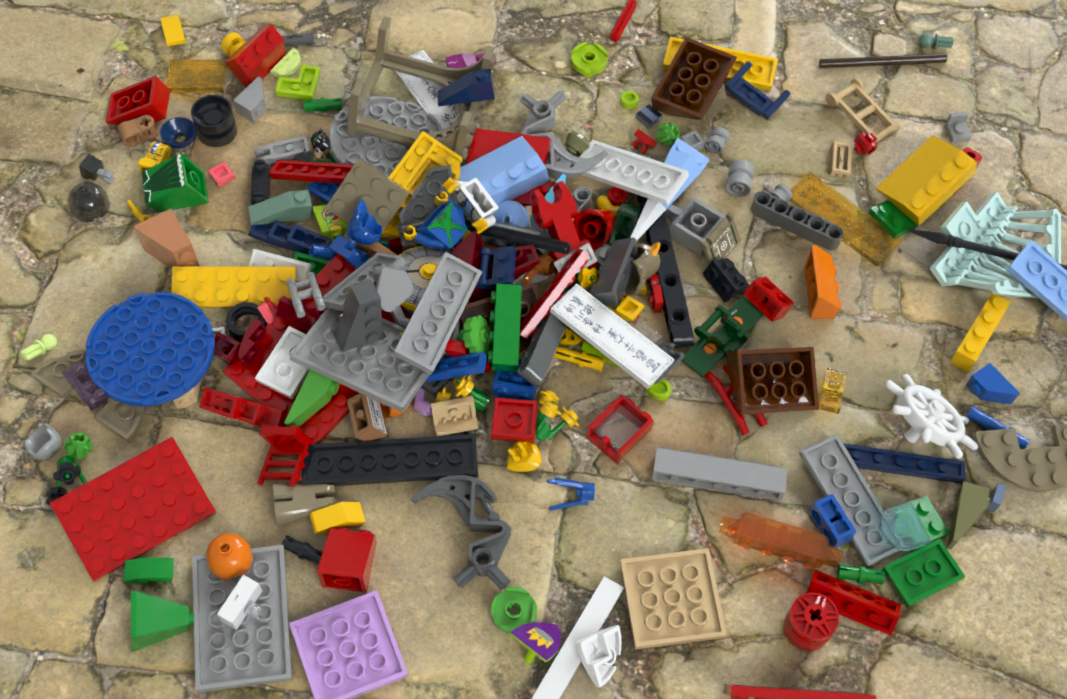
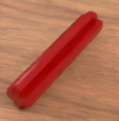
[609,0,637,42]

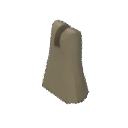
[272,484,337,526]

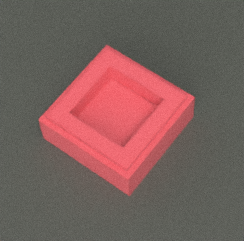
[208,161,235,187]
[257,300,277,324]

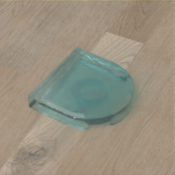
[878,502,932,551]

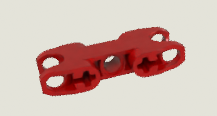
[529,181,597,287]

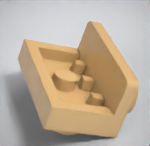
[430,395,479,436]

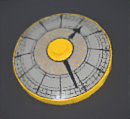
[398,246,456,312]

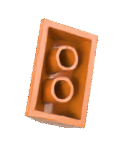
[804,245,841,319]

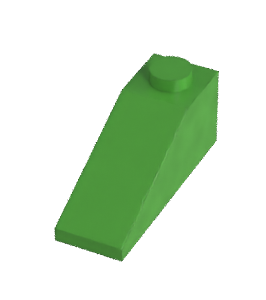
[284,370,339,427]

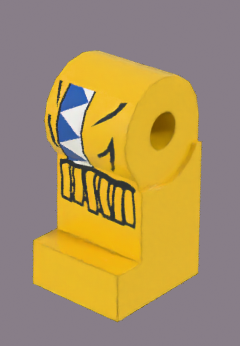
[137,142,172,174]

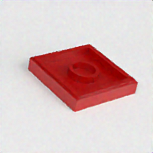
[491,398,538,443]

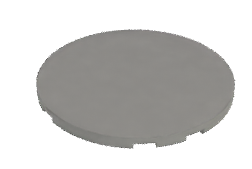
[329,96,442,177]

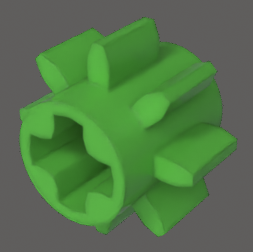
[656,122,680,147]
[64,432,93,460]

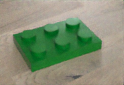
[882,538,966,608]

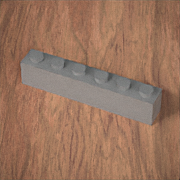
[652,447,787,501]

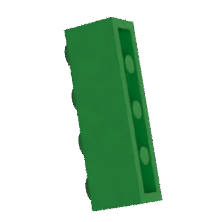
[488,284,522,372]

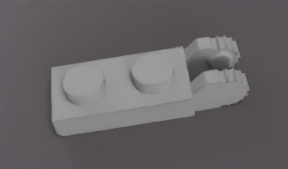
[254,136,310,166]

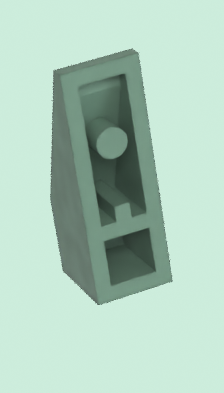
[248,190,312,225]

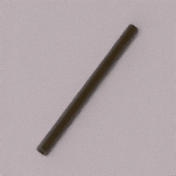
[819,53,947,68]

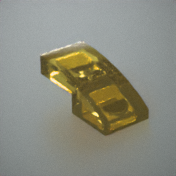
[819,368,847,414]

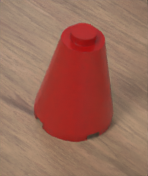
[573,209,617,250]

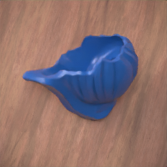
[346,200,382,245]

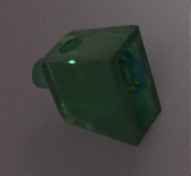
[609,202,642,244]

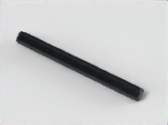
[465,219,571,254]

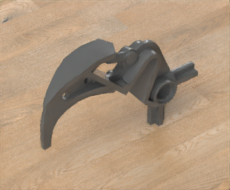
[411,475,511,590]

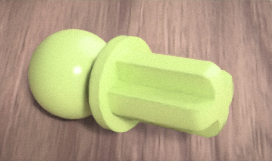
[21,334,57,360]

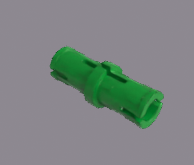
[303,97,343,113]
[837,564,885,585]

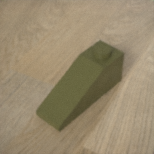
[947,481,991,549]

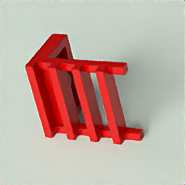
[257,425,313,487]

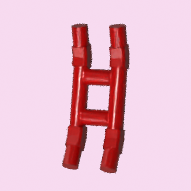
[705,364,768,436]

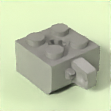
[666,199,726,256]

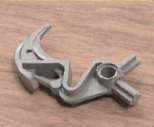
[520,91,608,179]

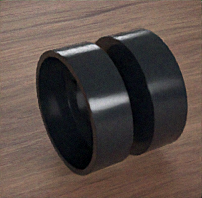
[191,95,237,147]

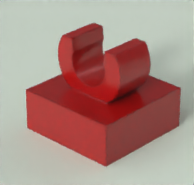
[632,129,658,154]

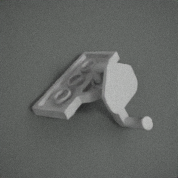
[323,252,413,328]

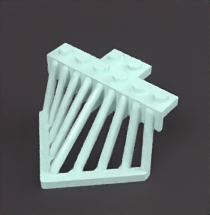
[929,192,1061,299]

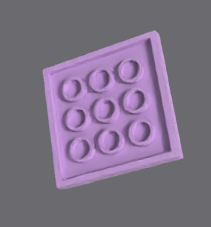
[289,590,409,699]

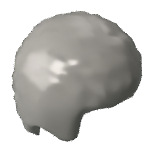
[24,423,62,460]

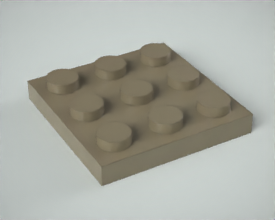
[325,157,410,232]

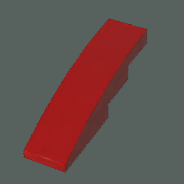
[199,387,287,427]

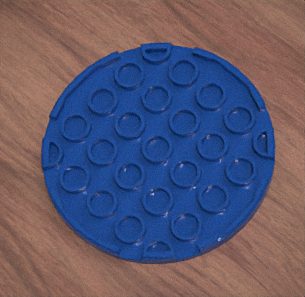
[85,292,215,407]

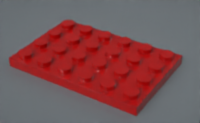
[50,436,216,582]

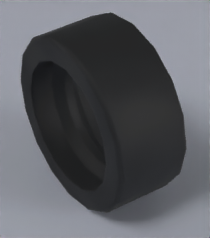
[226,302,267,343]

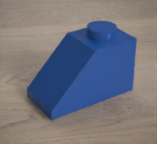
[966,363,1020,405]

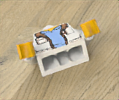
[442,177,499,234]

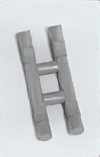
[286,272,326,318]

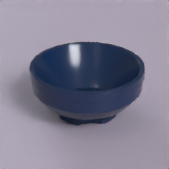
[160,117,196,149]

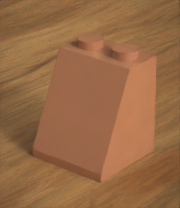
[134,209,200,268]

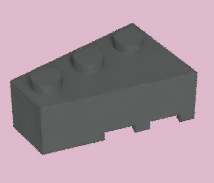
[333,279,382,352]

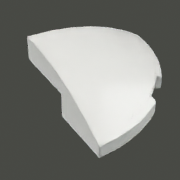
[575,625,622,688]

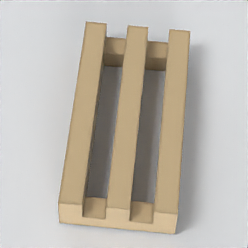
[830,141,852,178]

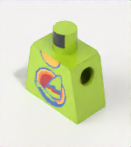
[313,204,348,242]

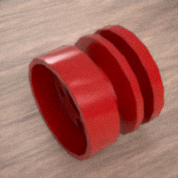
[783,592,839,651]

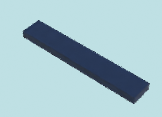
[843,443,965,484]

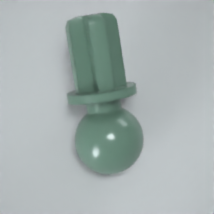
[919,33,953,49]

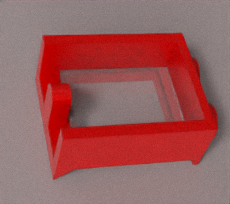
[586,394,654,464]

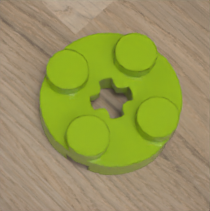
[571,42,608,78]

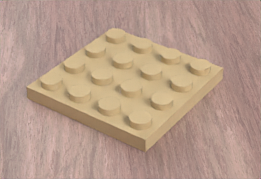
[620,548,727,650]

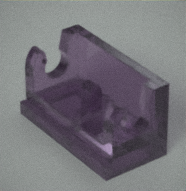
[62,362,109,411]

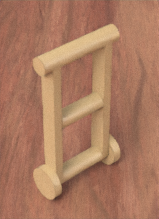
[826,77,901,143]

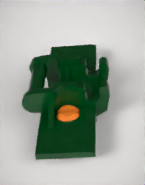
[681,296,764,378]

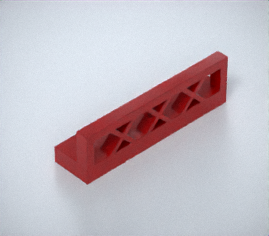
[805,569,901,636]

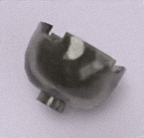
[68,182,110,222]

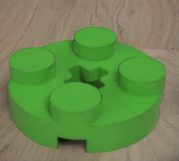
[491,587,537,634]

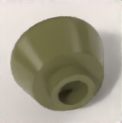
[565,131,590,156]

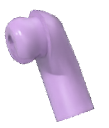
[414,389,432,417]

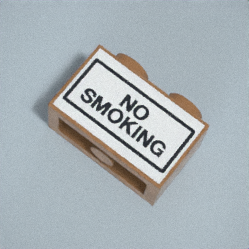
[347,393,387,441]

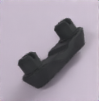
[251,159,270,205]

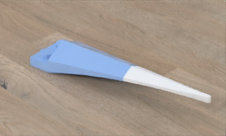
[630,138,710,241]

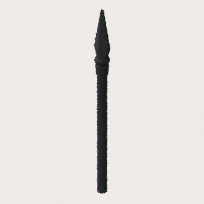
[908,229,1067,271]

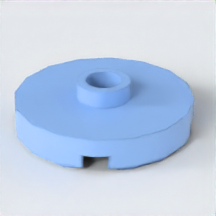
[493,200,529,228]

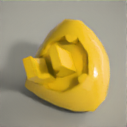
[506,442,542,472]

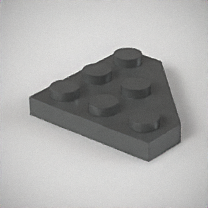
[399,165,458,235]

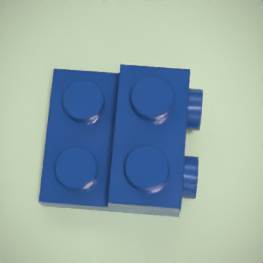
[329,235,369,269]
[491,359,537,401]

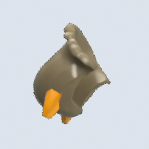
[625,242,661,295]

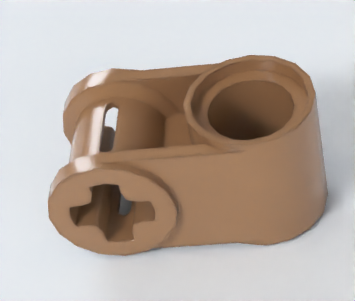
[118,115,159,147]

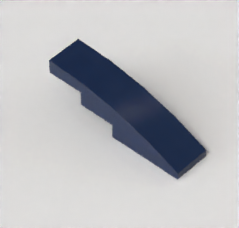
[249,220,332,254]

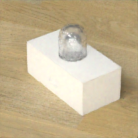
[217,575,263,630]

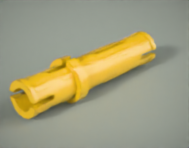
[553,346,605,372]

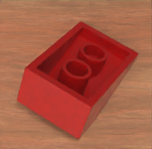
[106,76,170,125]

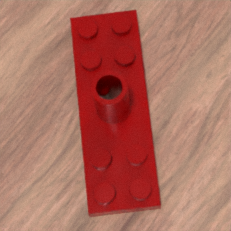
[724,684,876,699]

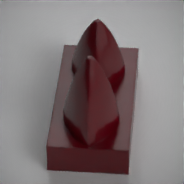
[276,296,320,332]

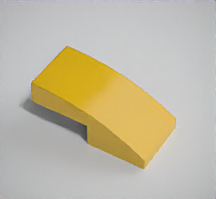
[160,14,186,47]
[607,296,645,322]

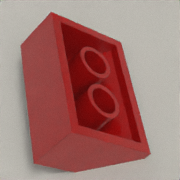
[225,24,286,88]

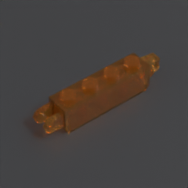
[719,512,844,569]

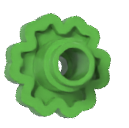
[456,315,493,356]

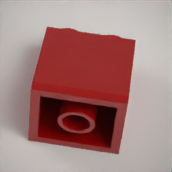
[317,527,377,593]

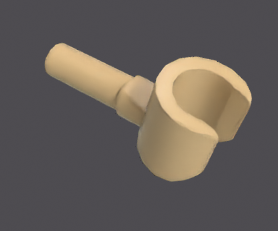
[314,148,331,161]

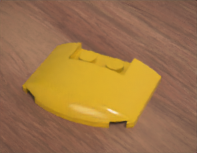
[389,131,462,209]

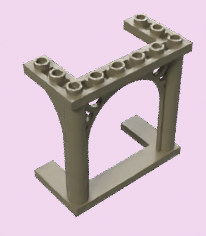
[347,16,496,165]

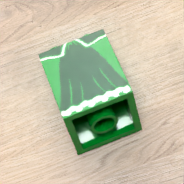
[142,153,209,213]

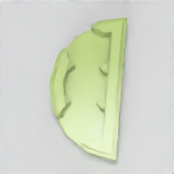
[270,47,301,77]

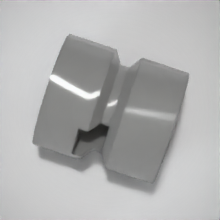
[726,160,755,197]

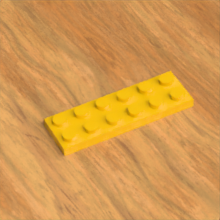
[662,37,778,91]
[171,267,297,308]

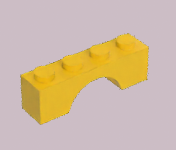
[950,293,1011,373]

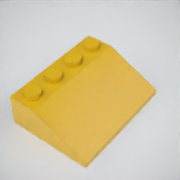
[876,135,977,226]

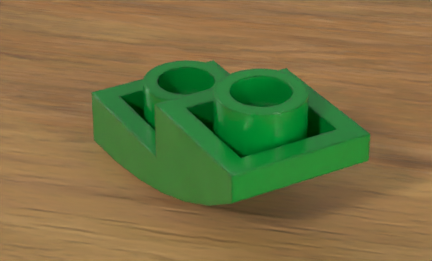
[123,557,174,585]

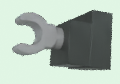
[79,154,115,184]

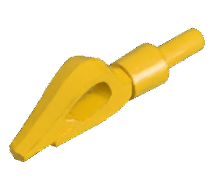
[126,200,151,222]

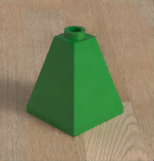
[131,591,194,652]

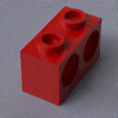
[743,276,794,322]

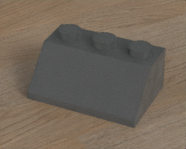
[591,237,638,309]

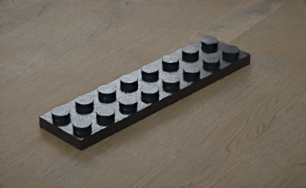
[302,434,478,486]

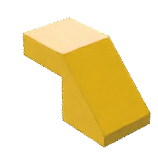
[309,502,366,534]

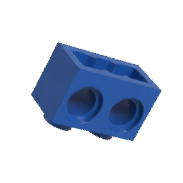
[809,494,857,550]

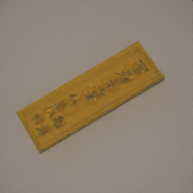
[789,172,902,267]

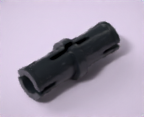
[281,535,323,566]

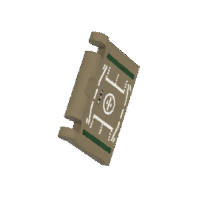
[700,212,741,264]

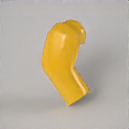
[596,195,622,216]

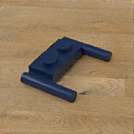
[724,61,791,120]

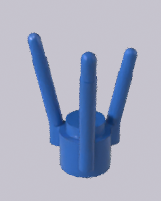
[547,477,595,511]

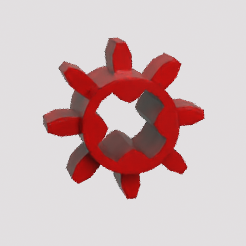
[853,132,878,156]

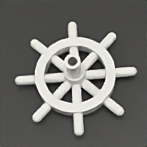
[885,374,978,459]

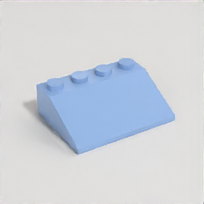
[458,136,549,206]

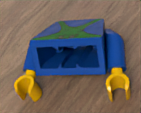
[403,191,468,250]

